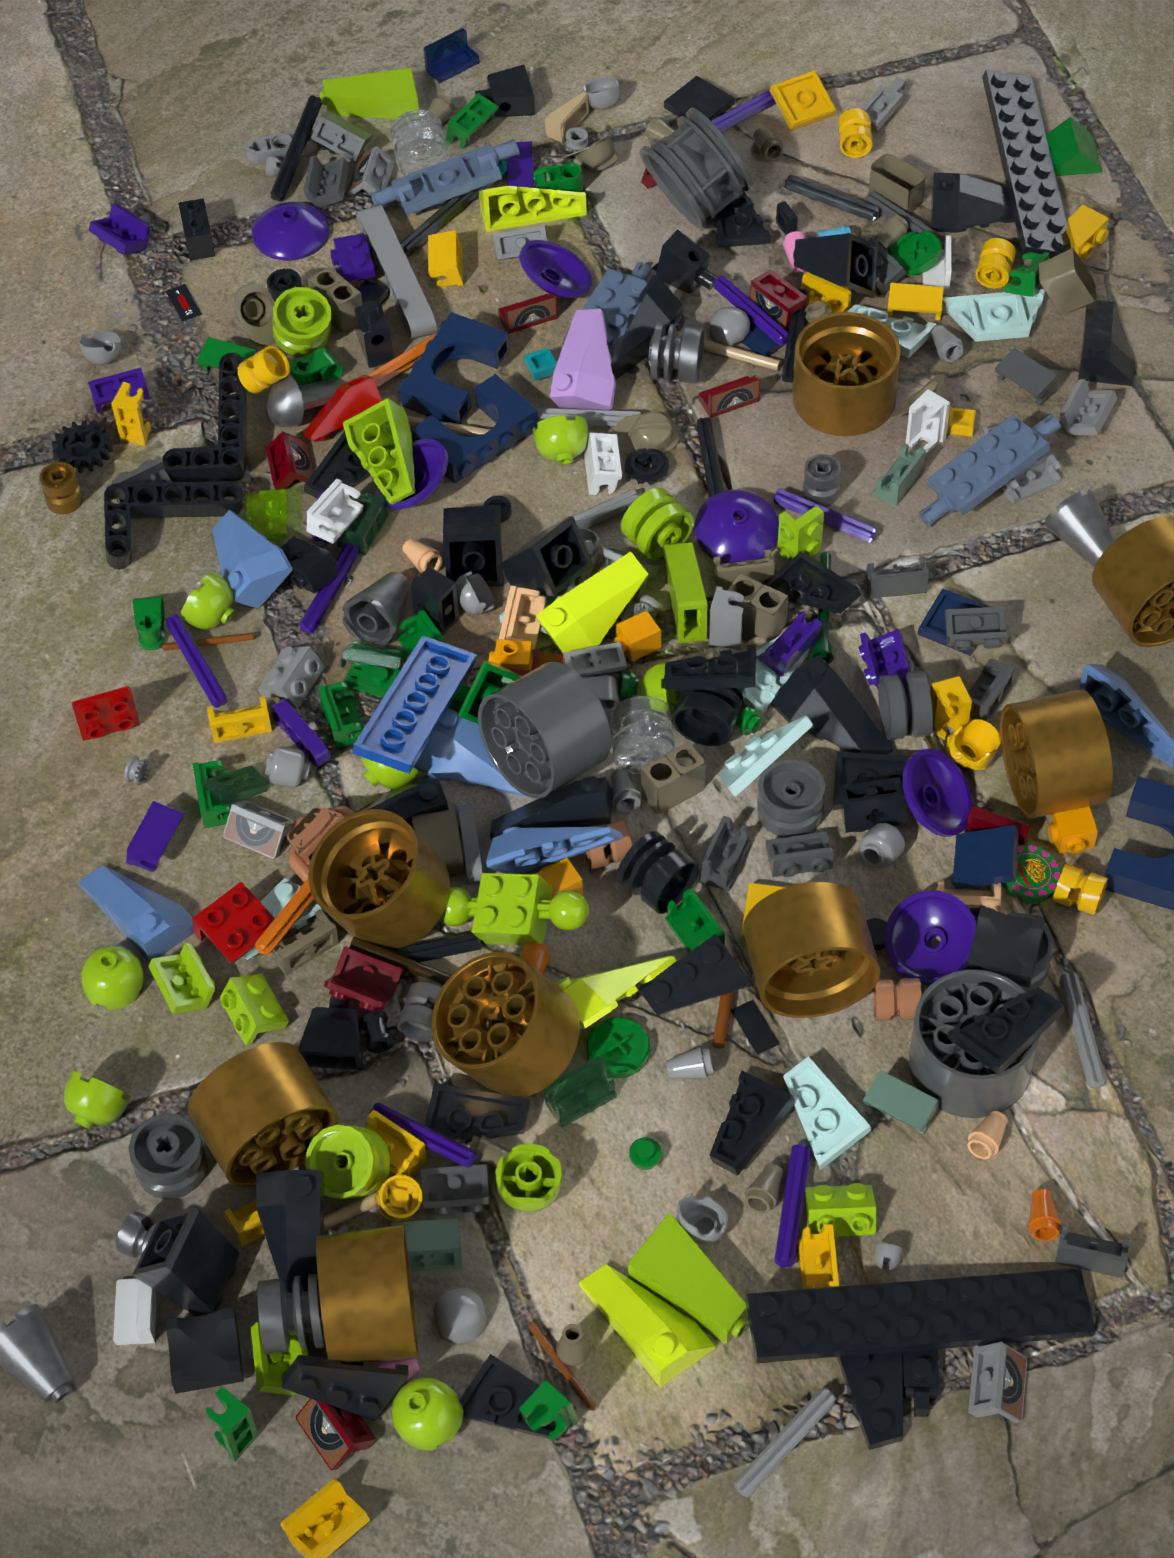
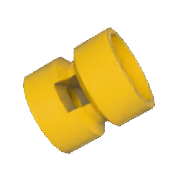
[838,109,873,158]
[975,238,1016,289]
[238,346,290,394]
[1053,863,1108,916]
[374,1175,422,1223]

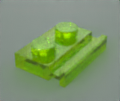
[246,489,288,540]

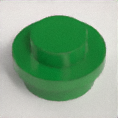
[618,671,639,701]
[736,706,763,736]
[629,1137,662,1170]

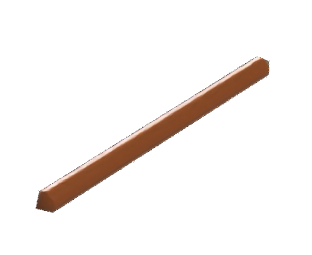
[161,633,257,651]
[528,1322,596,1411]

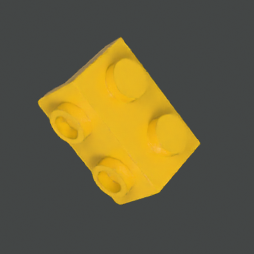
[800,272,851,313]
[280,1478,370,1558]

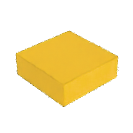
[947,407,976,437]

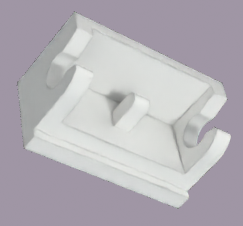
[906,389,950,452]
[584,433,622,495]
[306,479,363,544]

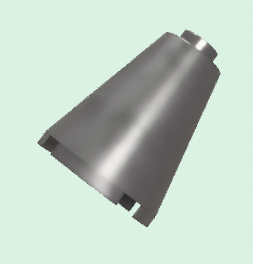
[1045,489,1114,567]
[342,572,411,647]
[0,1304,74,1403]

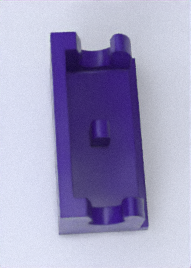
[88,368,149,413]
[760,611,822,677]
[126,801,184,872]

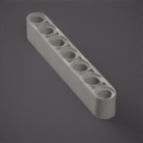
[356,205,437,339]

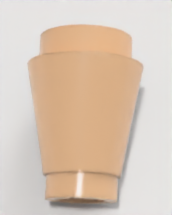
[403,539,442,573]
[967,1111,1008,1159]

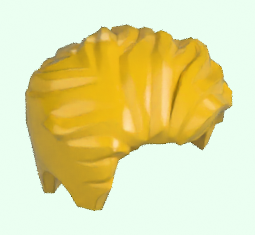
[946,719,1001,770]

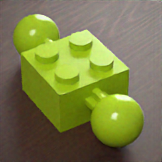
[439,873,589,946]

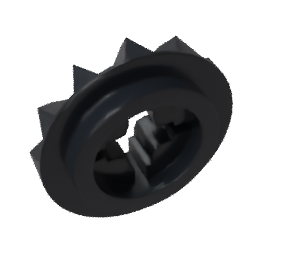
[625,448,669,485]

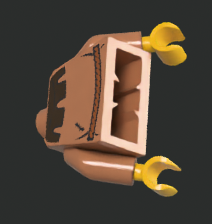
[287,805,355,882]

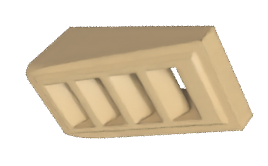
[545,92,589,142]

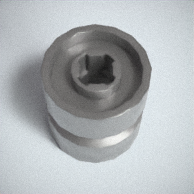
[803,454,841,507]
[397,982,442,1042]
[116,1211,157,1258]

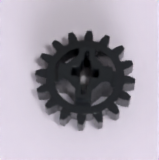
[52,420,113,473]

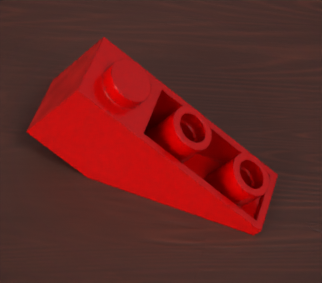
[302,375,382,442]

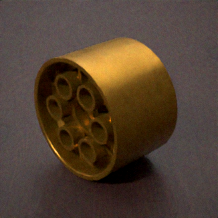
[793,312,901,436]
[1092,516,1174,647]
[1000,690,1113,819]
[308,809,450,950]
[743,882,880,1018]
[431,952,580,1097]
[188,1042,339,1187]
[316,1225,419,1366]

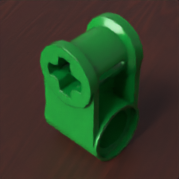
[533,162,583,192]
[290,348,343,386]
[133,595,165,651]

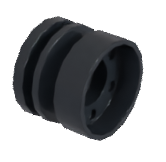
[672,688,746,746]
[617,831,699,914]

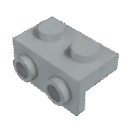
[1060,379,1118,436]
[257,646,325,708]

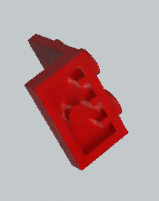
[72,686,140,741]
[192,882,275,963]

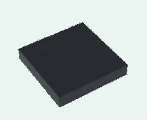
[664,76,734,121]

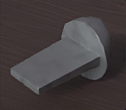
[267,375,342,427]

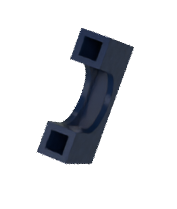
[398,312,510,424]
[411,374,538,484]
[1105,776,1174,911]

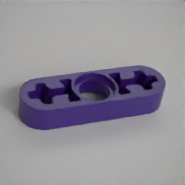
[270,699,331,767]

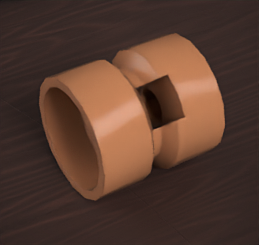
[584,820,632,870]
[873,978,922,1021]

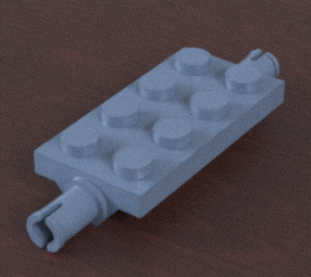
[370,139,520,215]
[563,262,652,353]
[919,414,1061,527]

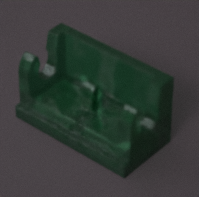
[337,493,388,555]
[544,1056,617,1128]

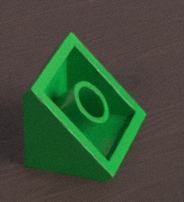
[1046,117,1102,176]
[458,661,522,724]

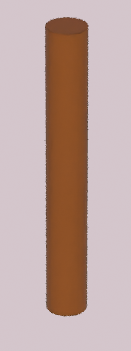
[712,963,738,1049]

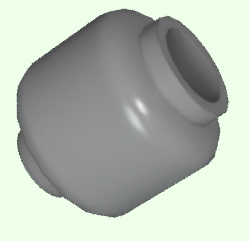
[265,746,310,787]
[859,823,905,868]

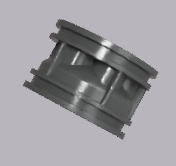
[639,108,753,229]

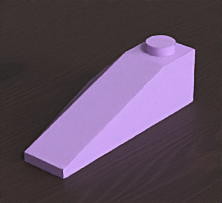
[550,309,616,410]

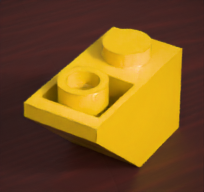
[1066,205,1109,261]

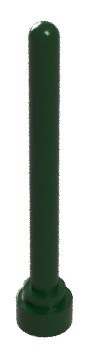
[810,552,834,664]

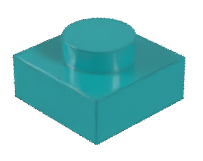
[523,348,557,381]

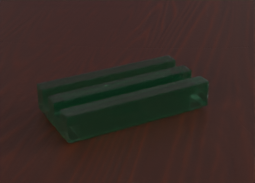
[343,641,407,669]
[204,765,270,806]

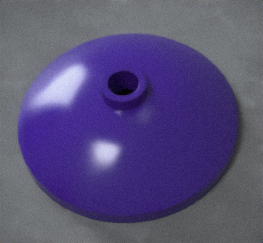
[252,202,330,261]
[519,240,592,298]
[376,439,448,510]
[695,490,779,564]
[902,749,973,837]
[884,891,977,985]

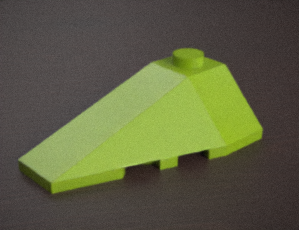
[343,398,415,505]

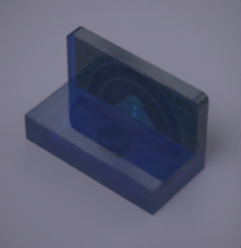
[424,28,480,84]

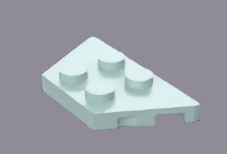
[942,289,1045,342]
[718,716,813,796]

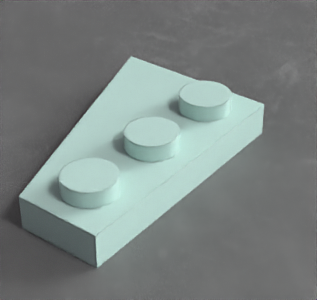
[783,1056,871,1170]

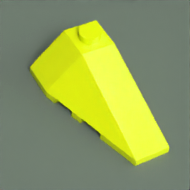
[479,186,587,232]
[536,551,648,653]
[555,956,676,1028]
[579,1264,715,1387]

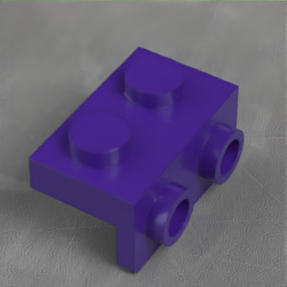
[89,203,151,255]
[330,233,375,282]
[858,629,911,689]

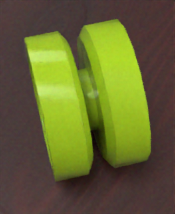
[273,287,331,357]
[621,487,694,561]
[305,1125,391,1199]

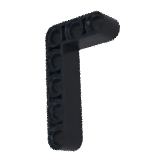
[162,353,247,482]
[104,481,243,570]

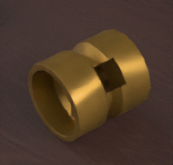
[40,462,82,515]

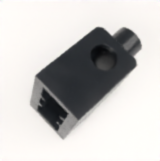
[475,65,535,117]
[656,230,718,294]
[354,300,394,368]
[298,996,362,1070]

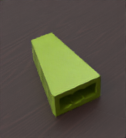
[319,68,420,121]
[664,542,707,643]
[628,1213,749,1345]

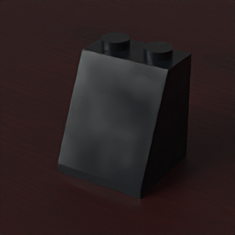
[793,233,878,298]
[443,505,504,587]
[501,516,594,597]
[132,1207,240,1316]

